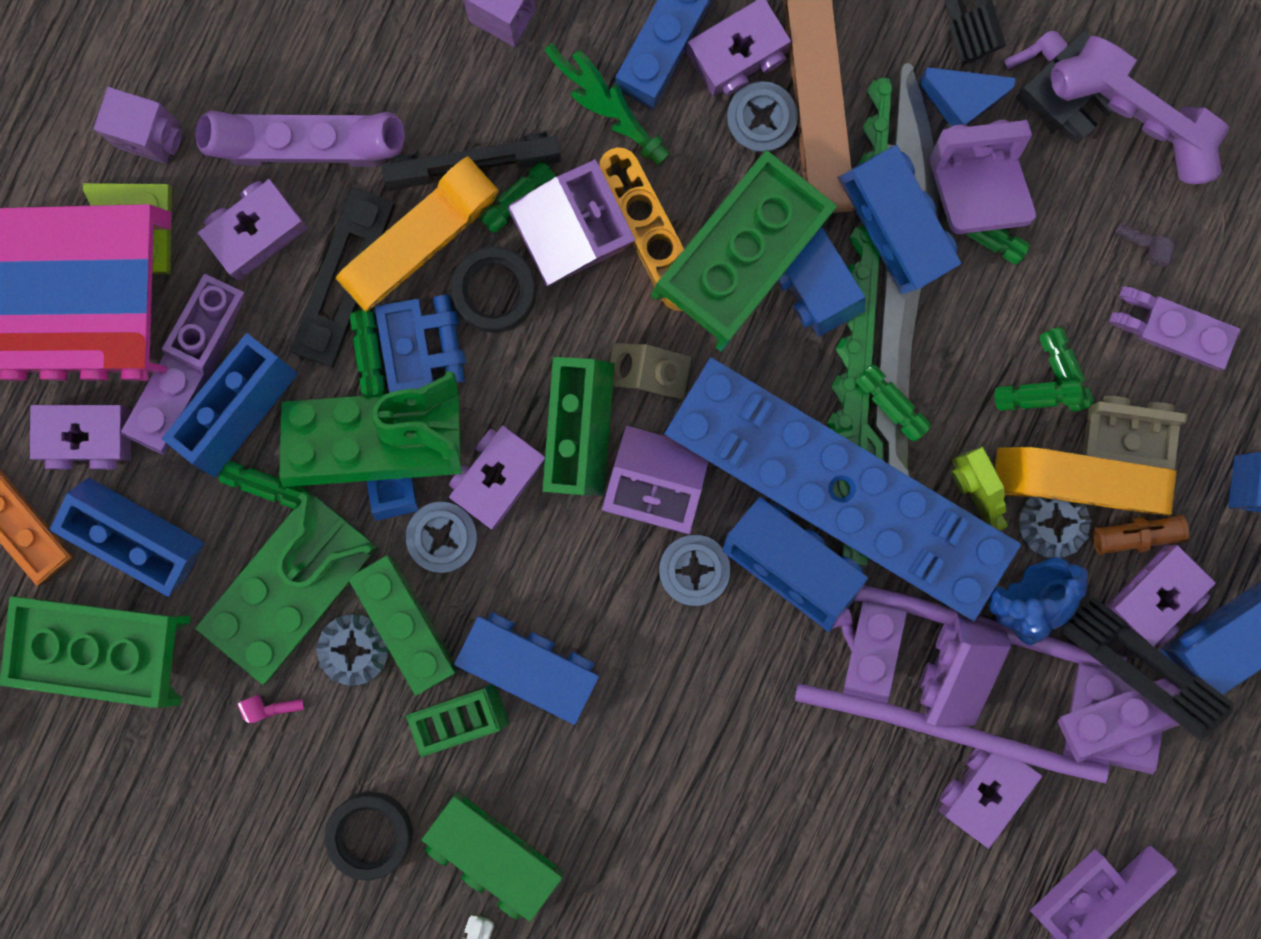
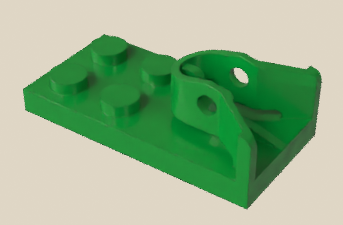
[650,150,837,352]
[279,371,462,487]
[195,490,379,685]
[0,596,191,708]

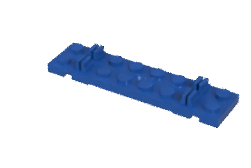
[664,357,1021,621]

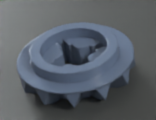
[727,81,798,152]
[1019,497,1092,558]
[406,502,478,573]
[659,535,730,606]
[316,614,388,686]

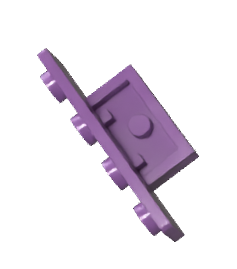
[1030,846,1177,939]

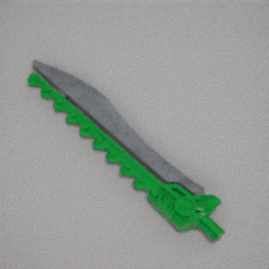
[826,63,938,566]

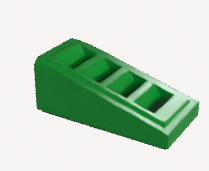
[405,684,509,757]

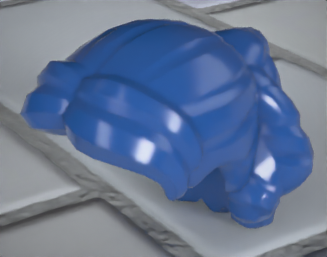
[988,557,1088,645]

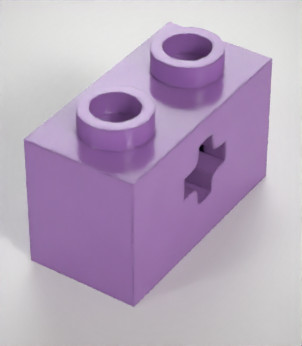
[686,0,791,97]
[93,87,182,164]
[198,179,308,281]
[30,405,132,470]
[449,425,545,530]
[1106,545,1216,647]
[938,748,1042,849]

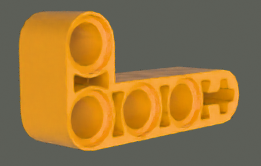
[599,147,684,311]
[335,156,499,312]
[995,447,1177,515]

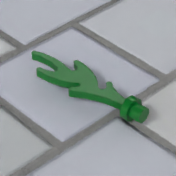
[545,43,670,166]

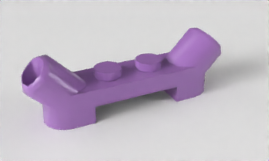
[1051,36,1230,184]
[195,110,406,167]

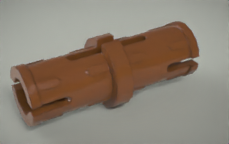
[1093,514,1189,556]

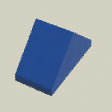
[919,67,1015,127]

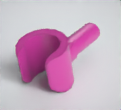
[238,694,304,723]

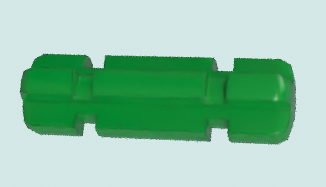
[480,162,556,233]
[946,219,1030,264]
[350,310,386,396]
[1039,327,1094,412]
[856,364,931,441]
[994,380,1084,411]
[219,461,306,509]

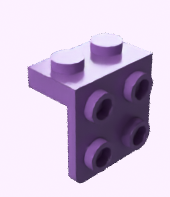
[929,120,1036,234]

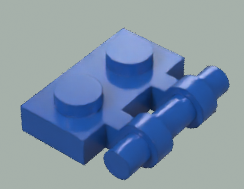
[375,295,467,393]

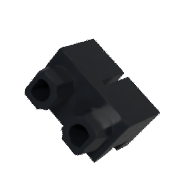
[1015,31,1113,144]

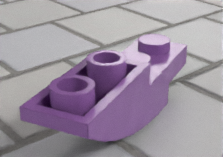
[121,273,245,455]

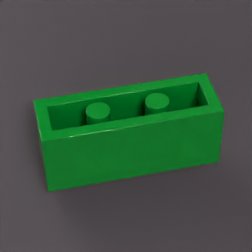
[543,357,615,496]
[348,555,459,696]
[421,791,564,922]

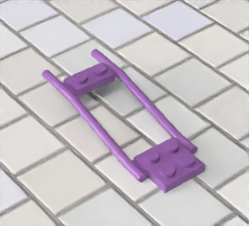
[795,585,1162,783]

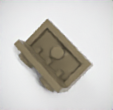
[1083,396,1188,470]

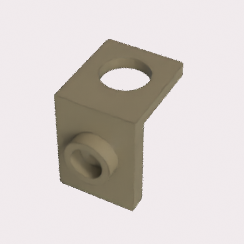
[610,343,691,400]

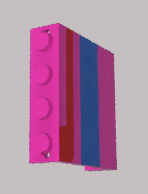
[0,204,171,381]

